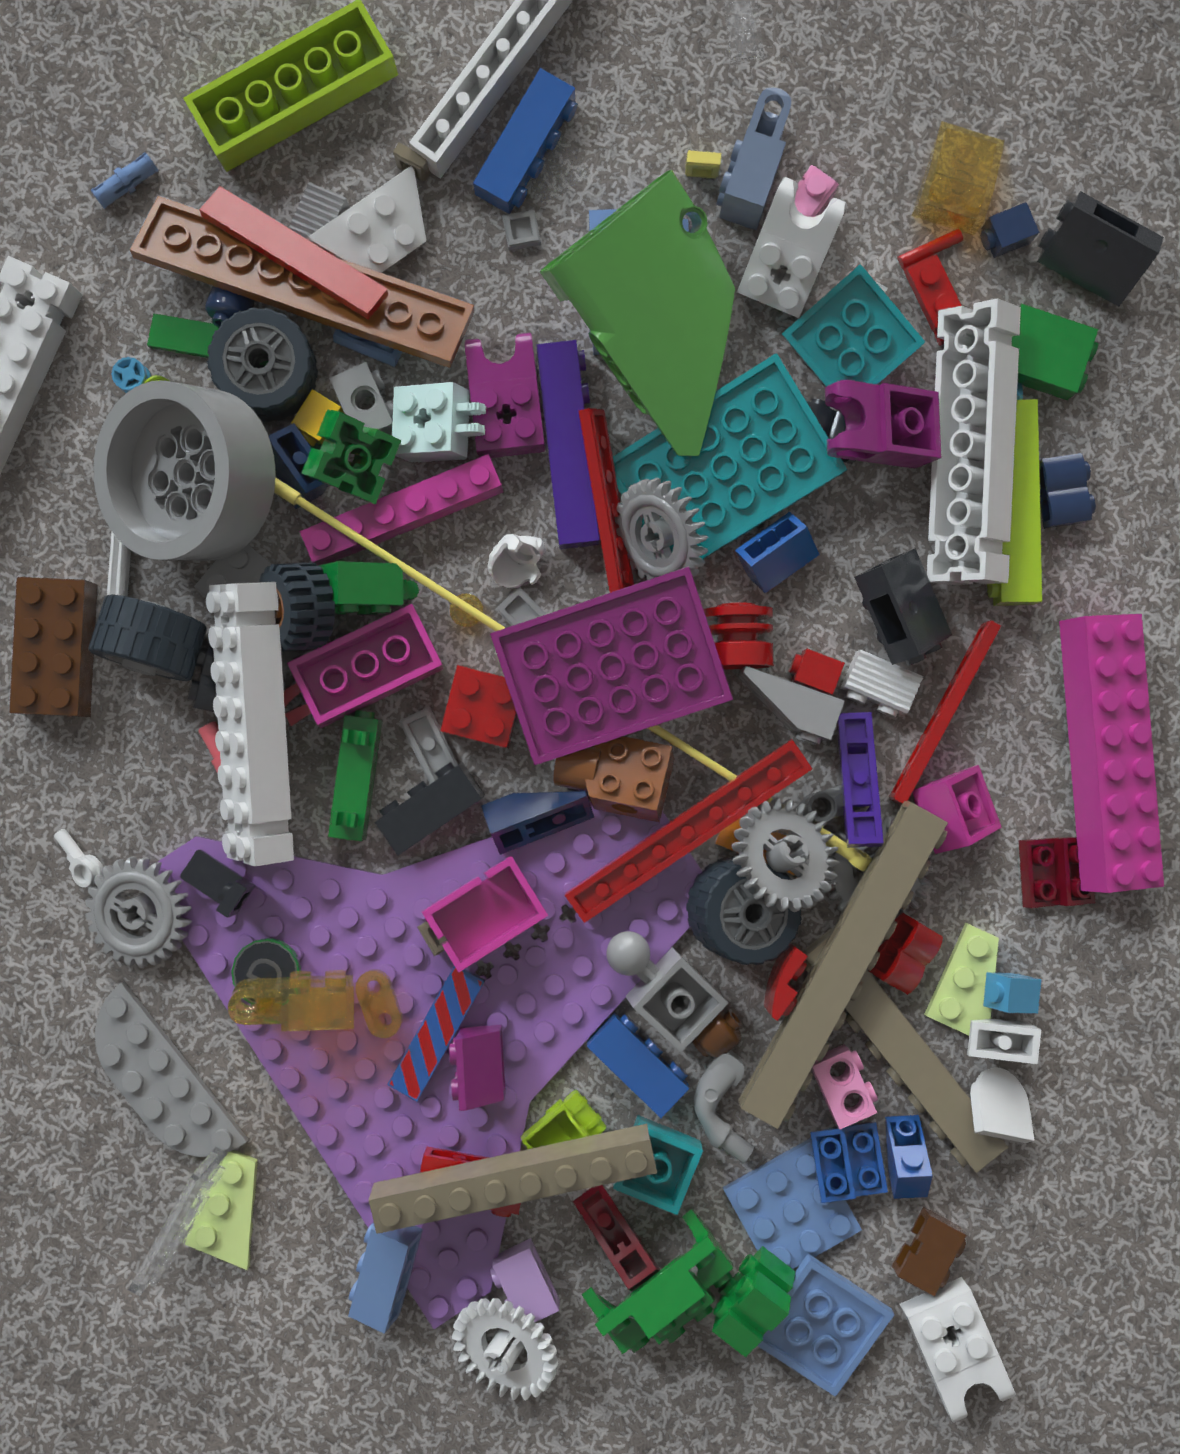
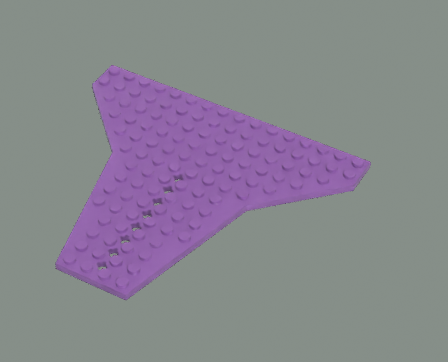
[158,802,702,1329]

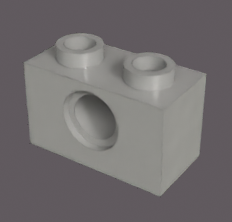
[329,362,393,434]

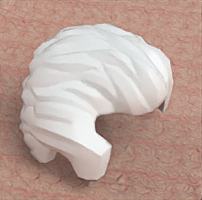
[488,534,546,588]

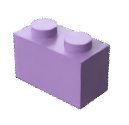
[490,1238,560,1322]

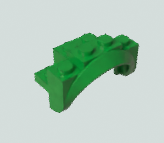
[581,1209,734,1355]

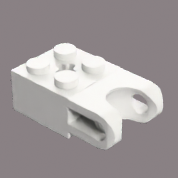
[737,177,847,318]
[900,1277,1016,1423]

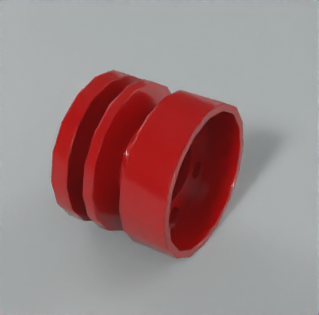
[703,602,774,670]

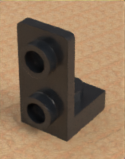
[180,849,256,918]

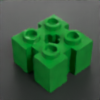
[301,409,401,504]
[712,1246,795,1358]

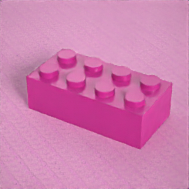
[287,604,443,728]

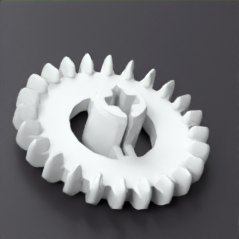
[452,1298,558,1401]

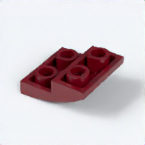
[1018,836,1096,908]

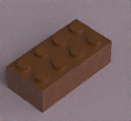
[9,577,98,717]

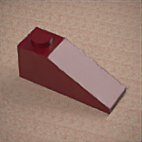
[572,1185,660,1292]

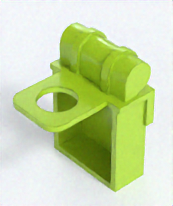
[520,1090,607,1149]

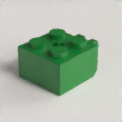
[319,561,420,615]

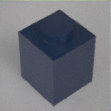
[980,202,1040,258]

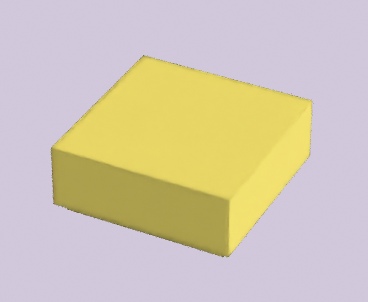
[685,150,721,179]

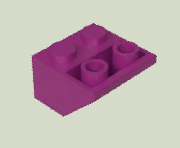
[449,1025,506,1111]

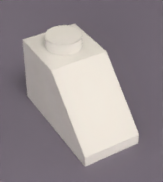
[967,1019,1041,1064]

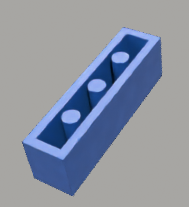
[473,68,578,214]

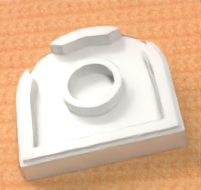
[970,1067,1034,1143]

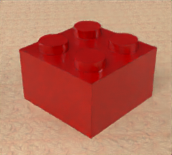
[440,665,517,749]

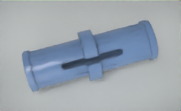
[91,152,158,209]

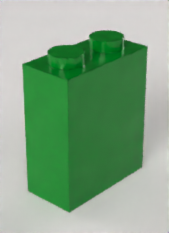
[1012,303,1099,401]

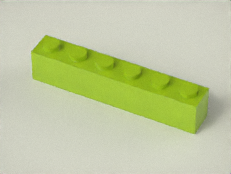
[987,399,1042,606]

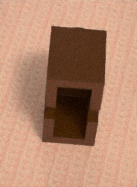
[892,1207,967,1297]

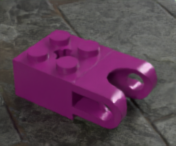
[464,332,545,458]
[825,380,942,469]

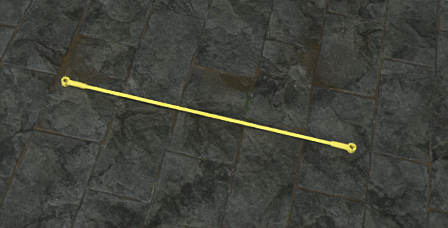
[274,477,872,871]

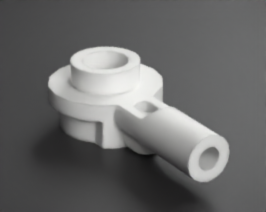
[54,829,104,888]

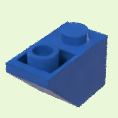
[885,1115,933,1199]

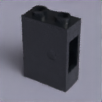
[1037,191,1164,307]
[854,548,952,666]

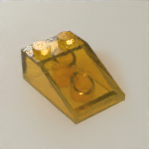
[911,121,1004,235]

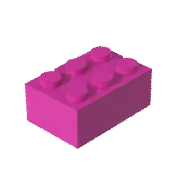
[421,856,548,972]

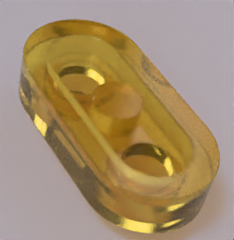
[355,969,403,1038]

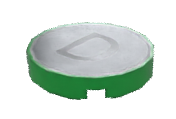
[231,938,302,1008]

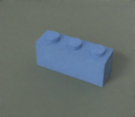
[348,1222,423,1334]

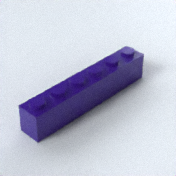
[536,340,600,549]

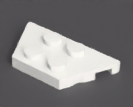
[307,166,426,273]

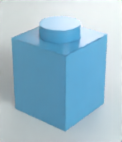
[983,972,1041,1014]

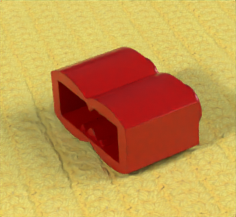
[868,913,943,995]

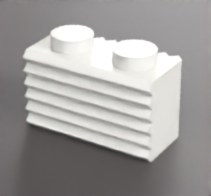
[840,650,923,718]

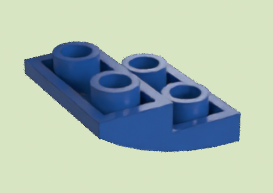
[810,1122,888,1203]

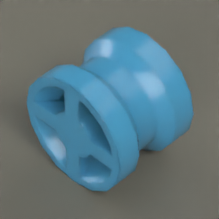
[111,357,151,393]

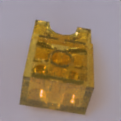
[228,970,354,1031]

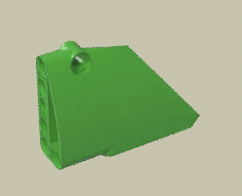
[540,169,735,456]

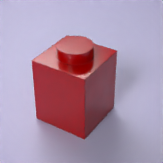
[788,648,845,695]

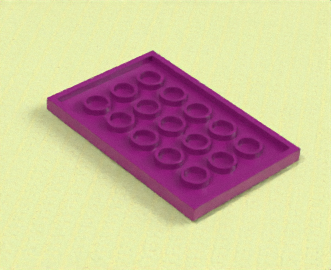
[490,566,733,765]

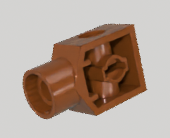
[553,736,675,823]

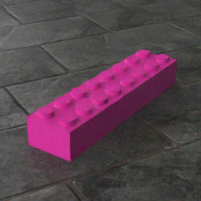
[1059,614,1164,893]

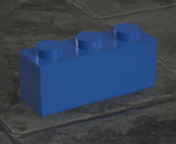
[587,1012,689,1118]

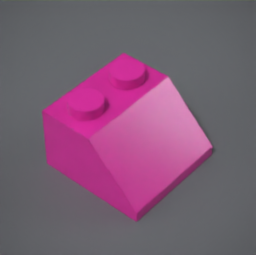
[913,765,1002,854]

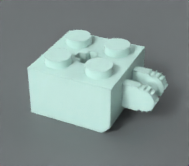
[392,382,486,462]

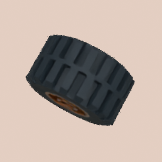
[259,562,335,652]

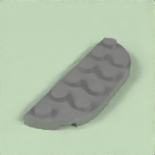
[95,981,249,1157]

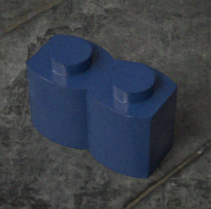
[1039,453,1096,529]

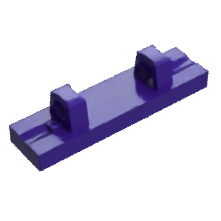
[837,712,884,848]

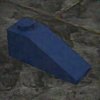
[481,791,595,855]

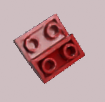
[764,943,808,1021]

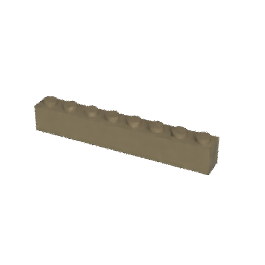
[802,928,1008,1173]
[369,1124,657,1234]

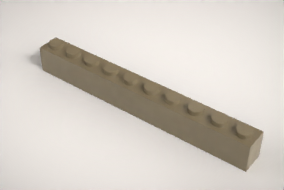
[738,801,948,1129]

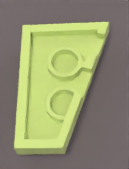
[924,923,999,1036]
[185,1150,258,1270]

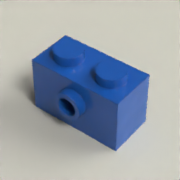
[735,512,820,593]

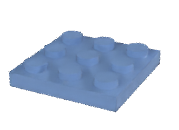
[723,1138,862,1269]
[758,1254,894,1397]

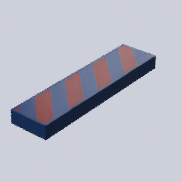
[387,966,485,1102]

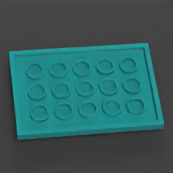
[613,353,848,559]

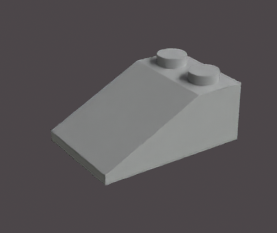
[737,666,844,745]

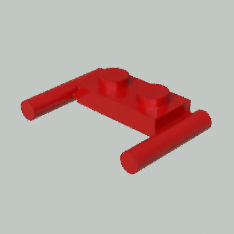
[897,228,963,346]

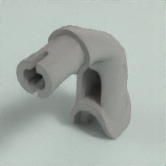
[694,1050,754,1163]

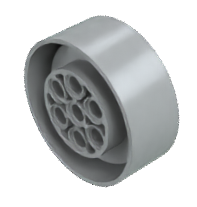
[93,380,275,561]

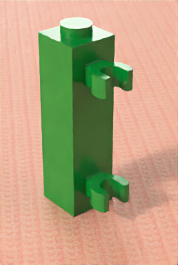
[328,710,382,841]

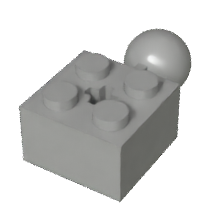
[606,931,729,1053]

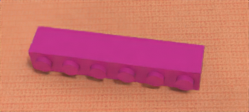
[299,454,503,566]

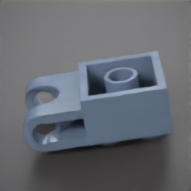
[716,87,791,231]

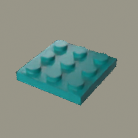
[781,264,925,387]

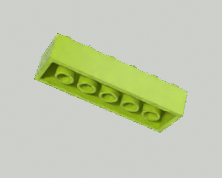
[183,0,398,172]

